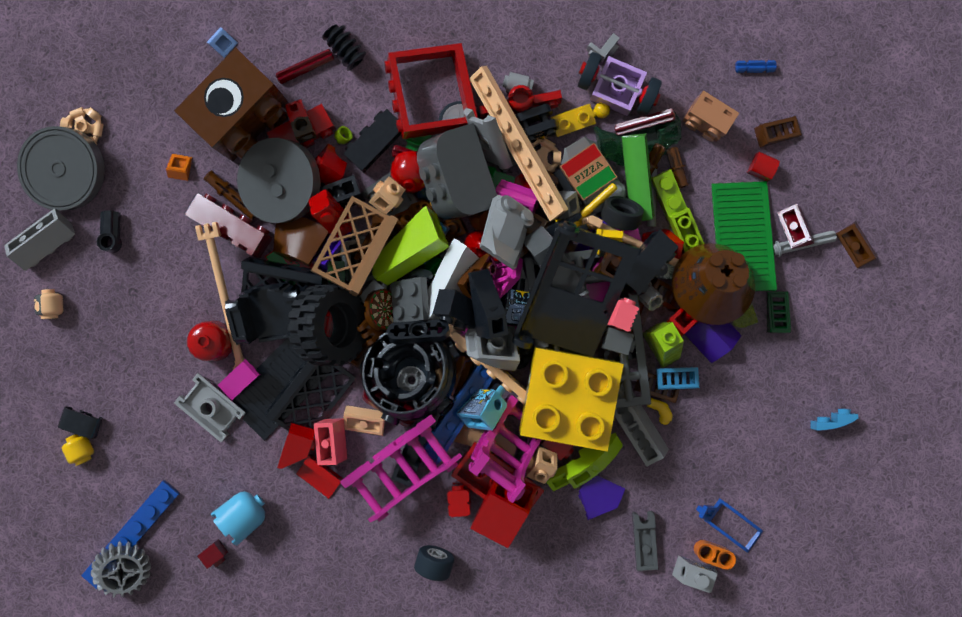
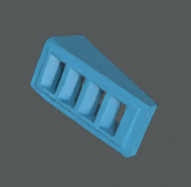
[656,367,700,390]

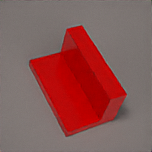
[296,454,344,499]

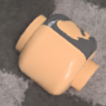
[34,289,64,319]

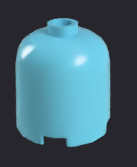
[211,491,266,546]

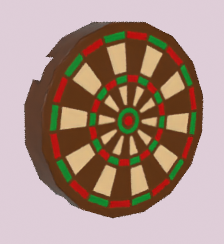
[364,289,393,331]

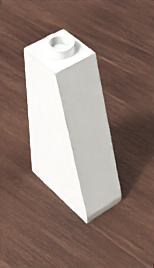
[427,238,479,320]

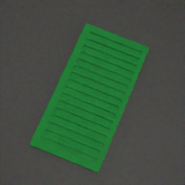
[711,181,777,292]

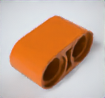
[694,540,736,570]

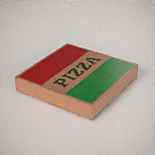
[559,143,617,201]

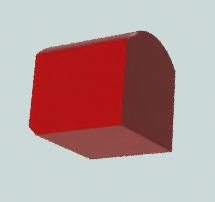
[747,152,780,182]

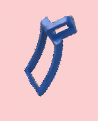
[696,498,763,553]

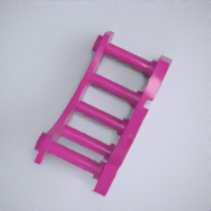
[469,394,542,503]
[340,415,462,522]

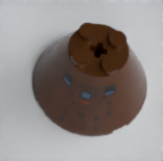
[671,243,755,325]

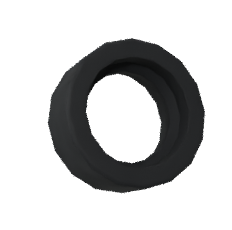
[601,196,644,231]

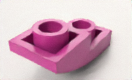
[218,359,260,401]

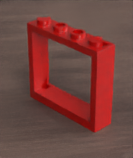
[384,43,478,139]

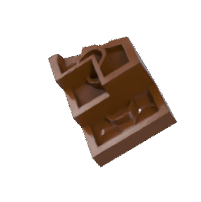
[273,217,330,267]

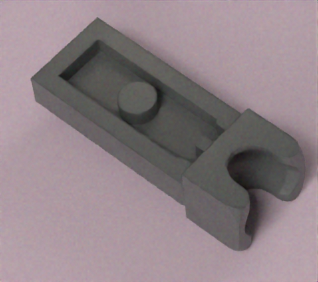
[632,511,658,571]

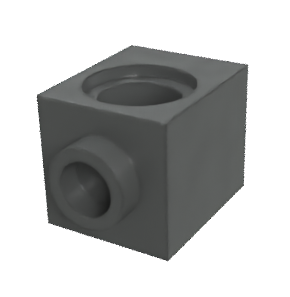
[601,327,636,355]

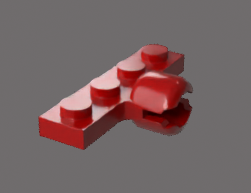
[479,85,562,120]

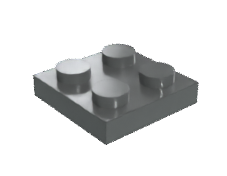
[391,277,430,323]

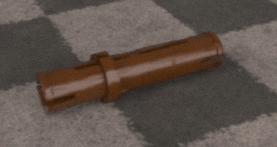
[203,170,256,220]

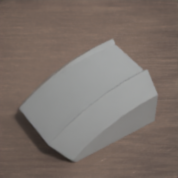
[465,326,520,371]

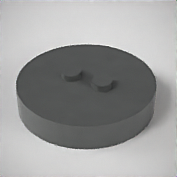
[17,126,105,210]
[237,138,321,223]

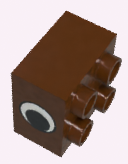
[174,47,289,162]

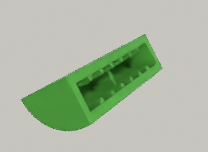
[621,133,655,221]

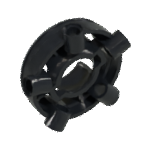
[359,328,461,426]

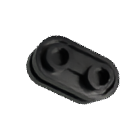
[515,104,559,143]

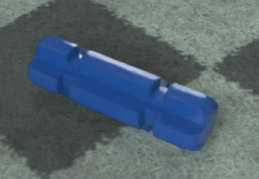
[735,60,777,73]

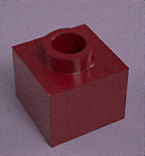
[197,539,228,569]

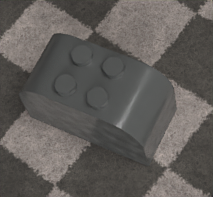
[417,123,497,220]

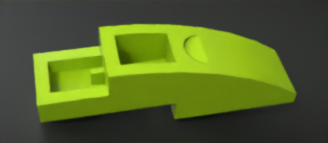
[651,169,704,253]
[546,432,623,491]

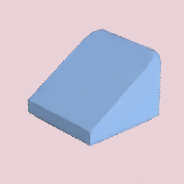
[207,27,238,58]

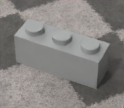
[4,208,75,271]

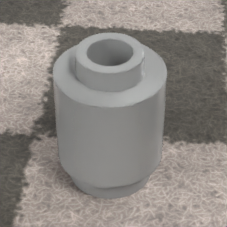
[502,72,534,93]

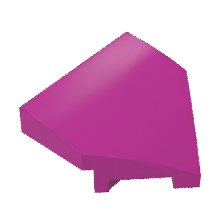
[492,258,523,298]

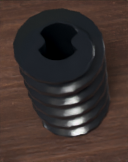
[322,24,366,71]

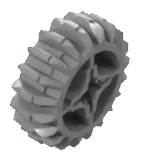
[91,541,151,598]

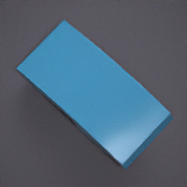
[811,409,858,430]

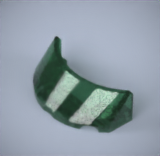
[593,109,681,166]

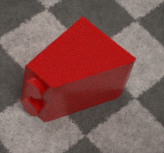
[470,481,538,548]

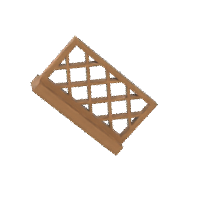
[311,196,398,297]

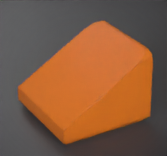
[166,154,192,181]

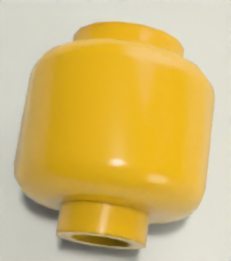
[62,434,94,466]

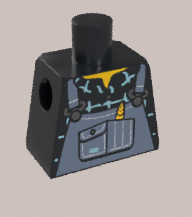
[500,278,531,326]

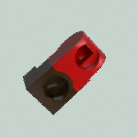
[285,99,317,144]

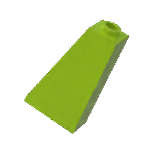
[372,206,449,286]
[642,322,684,368]

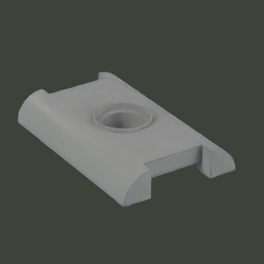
[464,108,513,169]
[174,373,246,442]

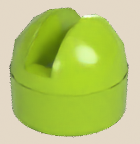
[334,126,353,145]

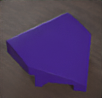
[578,475,625,520]

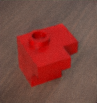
[315,144,347,185]

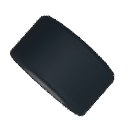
[414,545,455,581]

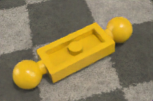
[540,102,610,139]

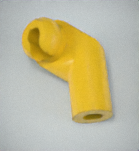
[647,398,673,425]

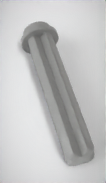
[773,231,837,257]

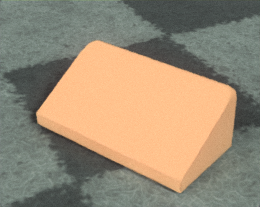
[344,405,386,436]

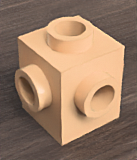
[369,177,406,214]
[526,446,557,484]

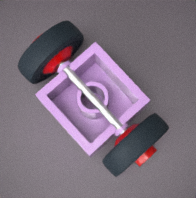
[577,52,662,116]

